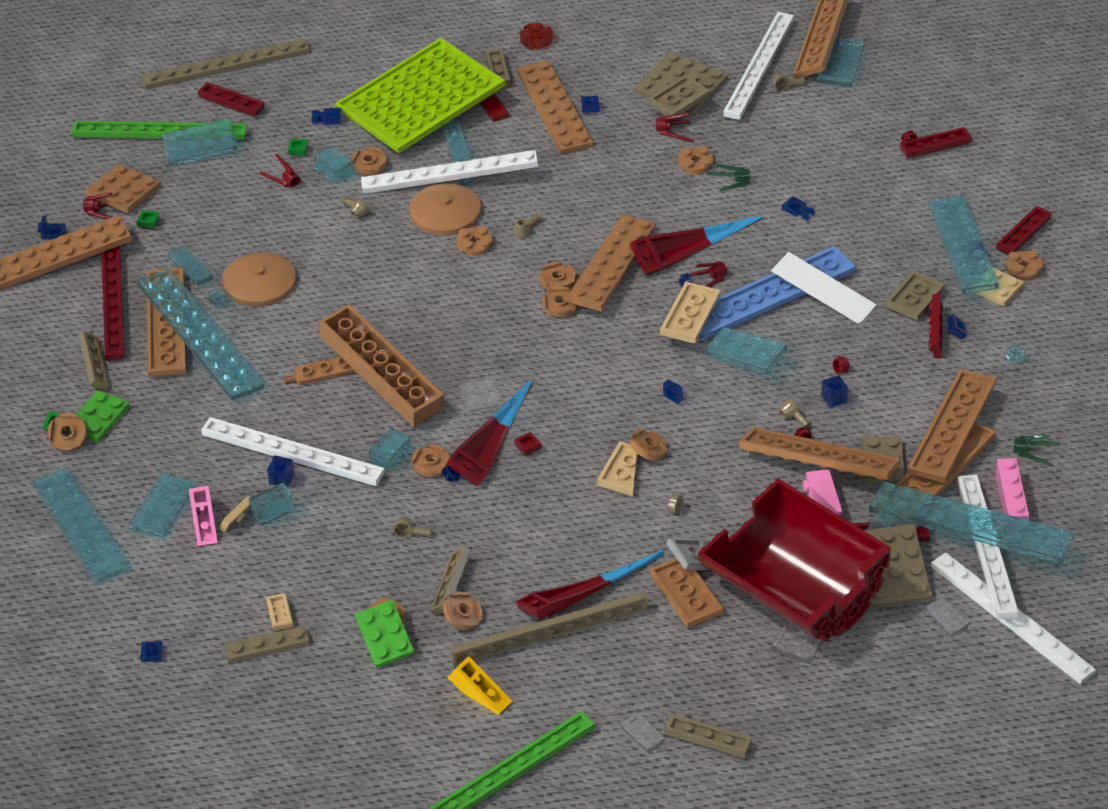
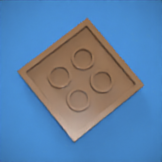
[85,164,161,213]

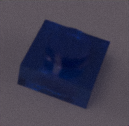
[581,96,600,113]
[947,314,967,339]
[663,379,683,405]
[140,641,163,662]

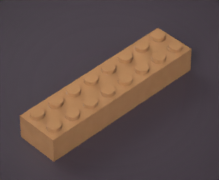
[319,304,444,428]

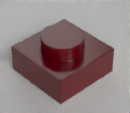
[514,432,541,456]

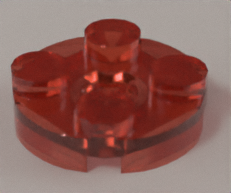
[519,23,553,50]

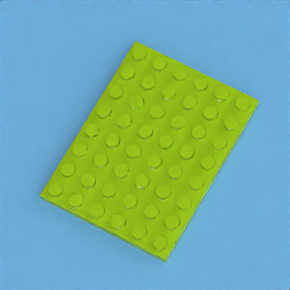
[335,38,506,153]

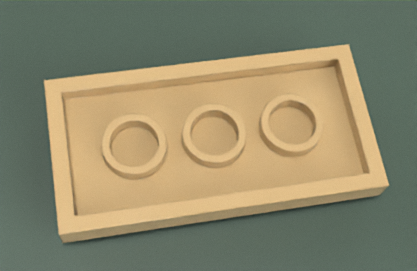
[660,281,721,344]

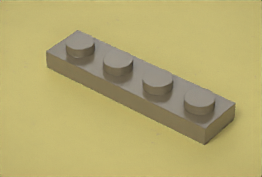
[79,330,109,391]
[430,545,470,616]
[224,626,310,663]
[664,714,752,758]

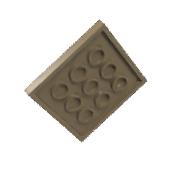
[634,52,728,115]
[865,524,932,608]

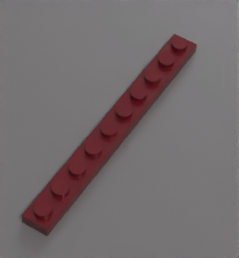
[101,246,125,361]

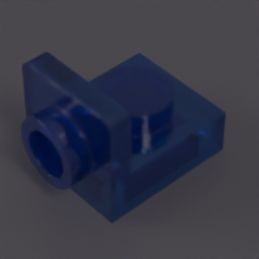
[38,216,66,240]

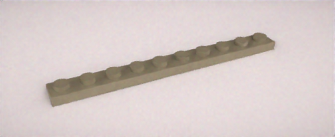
[141,39,310,89]
[450,592,647,666]

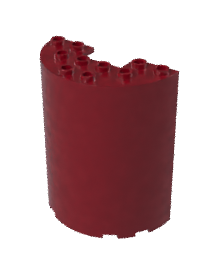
[697,478,891,641]

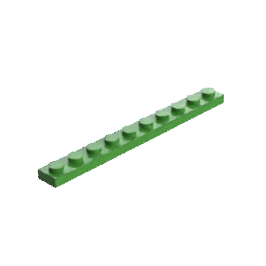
[72,121,247,140]
[428,711,595,809]

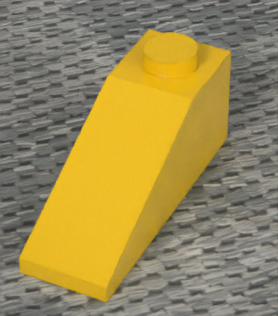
[447,656,512,715]

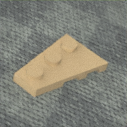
[597,441,637,496]

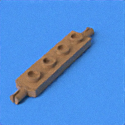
[284,357,356,385]

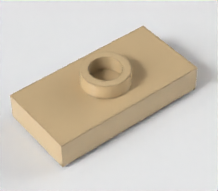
[220,496,254,533]
[266,593,293,632]

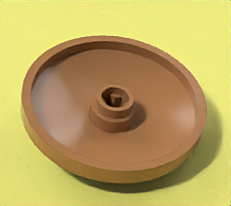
[409,183,481,235]
[223,252,296,306]

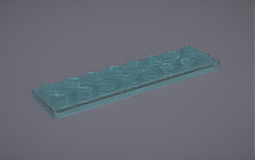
[928,195,999,295]
[31,467,132,586]

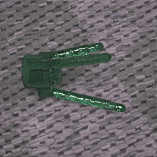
[707,164,750,192]
[1014,435,1061,466]

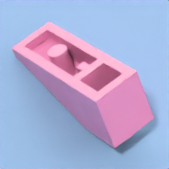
[803,469,842,517]
[189,486,218,546]

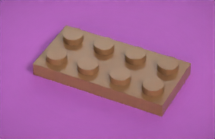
[649,558,723,628]

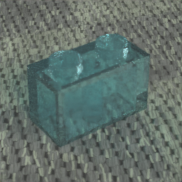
[314,145,354,184]
[369,428,411,473]
[248,483,295,527]

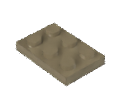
[648,75,710,120]
[885,270,945,321]
[862,437,904,484]

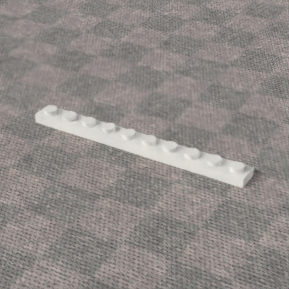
[723,12,794,120]
[361,150,538,193]
[201,417,385,486]
[957,475,1018,619]
[931,552,1096,684]

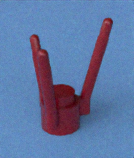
[656,113,694,143]
[260,154,301,188]
[83,192,112,219]
[684,261,727,287]

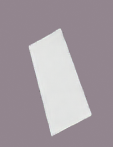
[771,252,877,323]

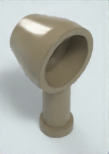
[773,74,805,92]
[342,196,370,219]
[513,213,541,238]
[779,398,811,428]
[393,516,431,538]

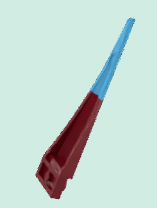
[629,216,762,276]
[446,381,532,487]
[516,550,664,619]

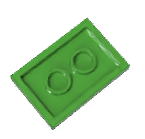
[66,390,130,443]
[354,599,415,668]

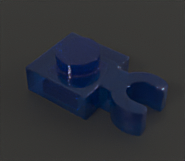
[311,108,342,125]
[782,196,815,221]

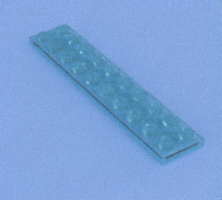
[137,269,265,400]
[869,481,1075,564]

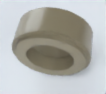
[668,493,683,514]

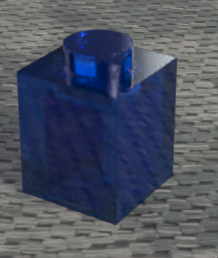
[821,375,848,408]
[267,455,295,488]

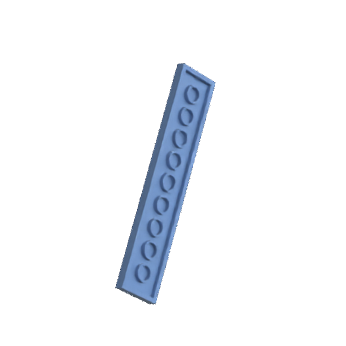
[699,246,856,341]

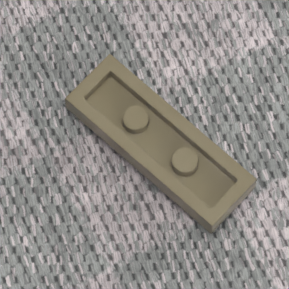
[485,49,510,86]

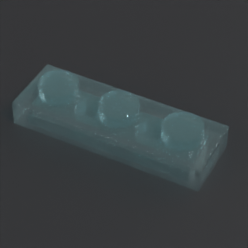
[168,245,213,286]

